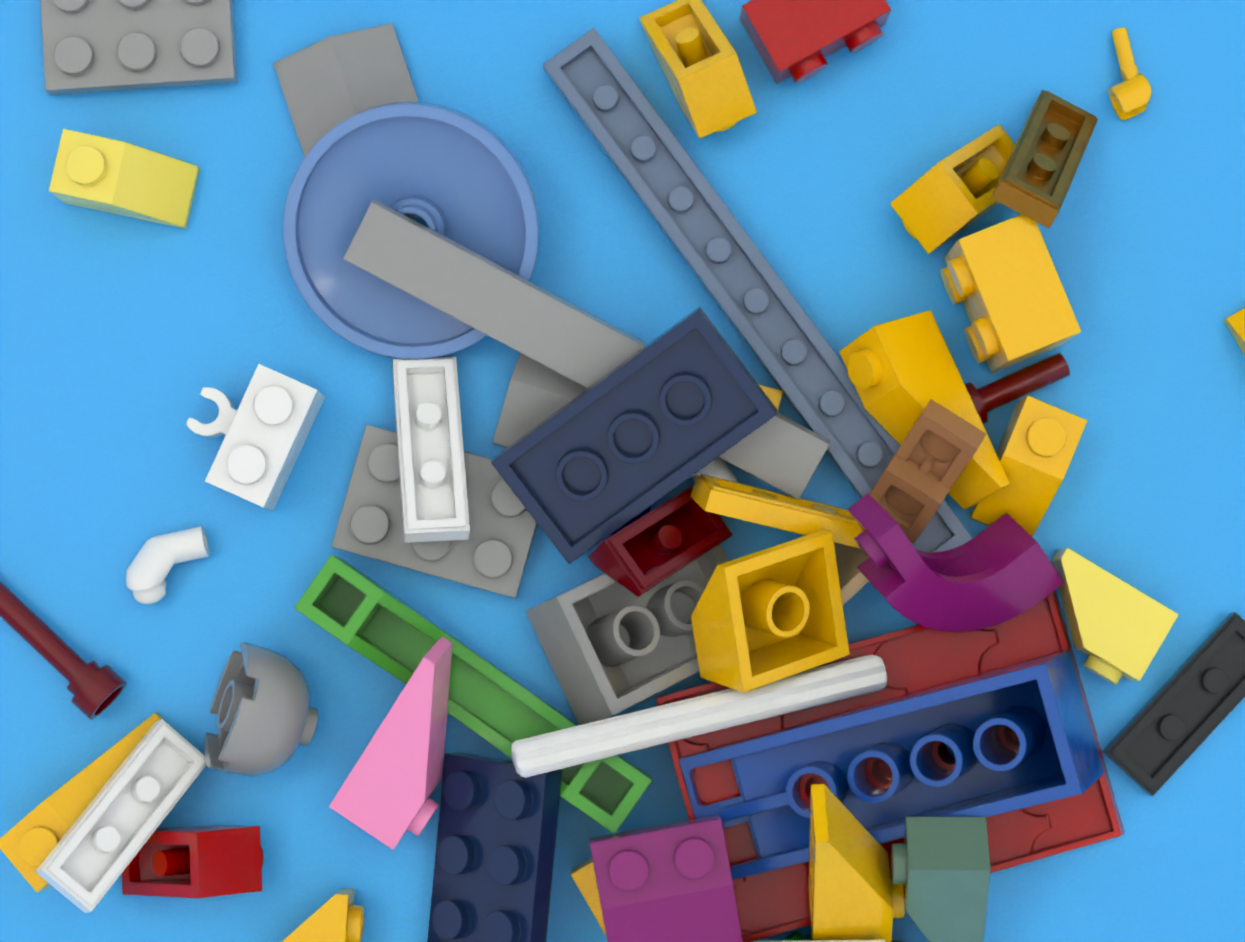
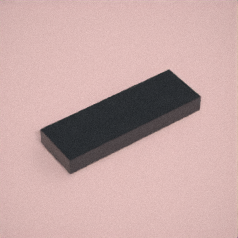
[1102,612,1245,796]

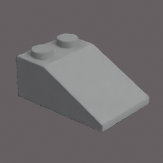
[525,545,728,725]

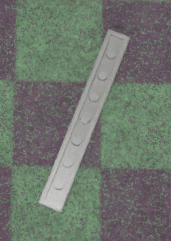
[343,200,830,500]

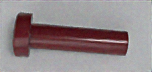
[965,353,1070,424]

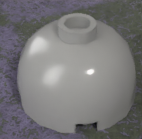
[204,642,318,776]

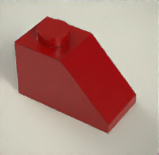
[122,825,263,898]

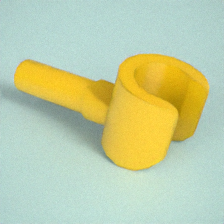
[1108,27,1152,121]

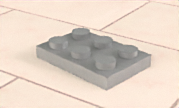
[40,0,238,95]
[331,424,537,598]

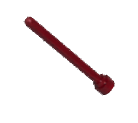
[0,581,127,720]

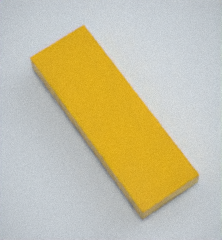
[690,474,862,549]

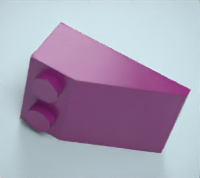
[589,814,743,942]

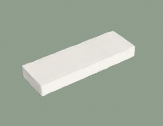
[392,357,470,543]
[35,719,206,913]

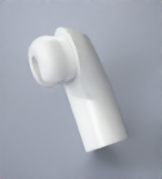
[126,526,210,605]

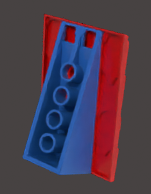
[656,590,1125,942]

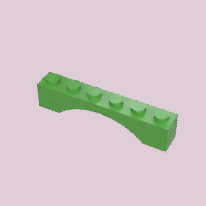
[294,555,652,834]

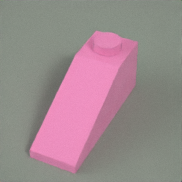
[329,636,453,850]

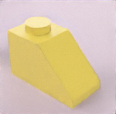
[49,129,200,229]
[1051,548,1179,685]

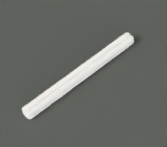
[511,654,888,778]

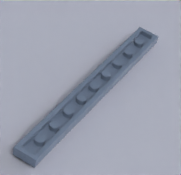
[543,28,972,552]

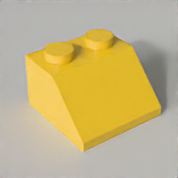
[691,529,850,693]

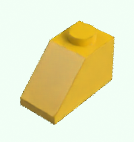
[639,0,757,139]
[890,124,1015,254]
[969,395,1088,536]

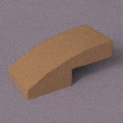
[869,399,986,543]

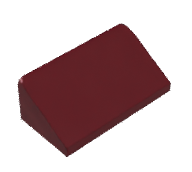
[588,484,733,597]

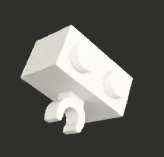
[186,364,326,511]

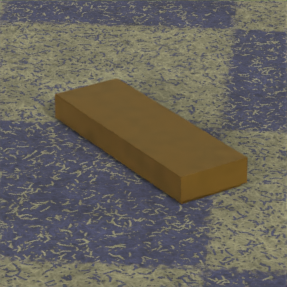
[991,90,1098,228]

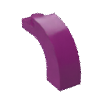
[848,494,1064,632]

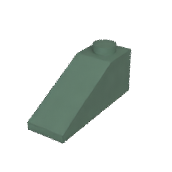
[891,817,991,942]

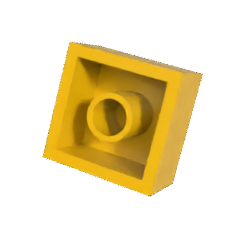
[940,214,1081,374]

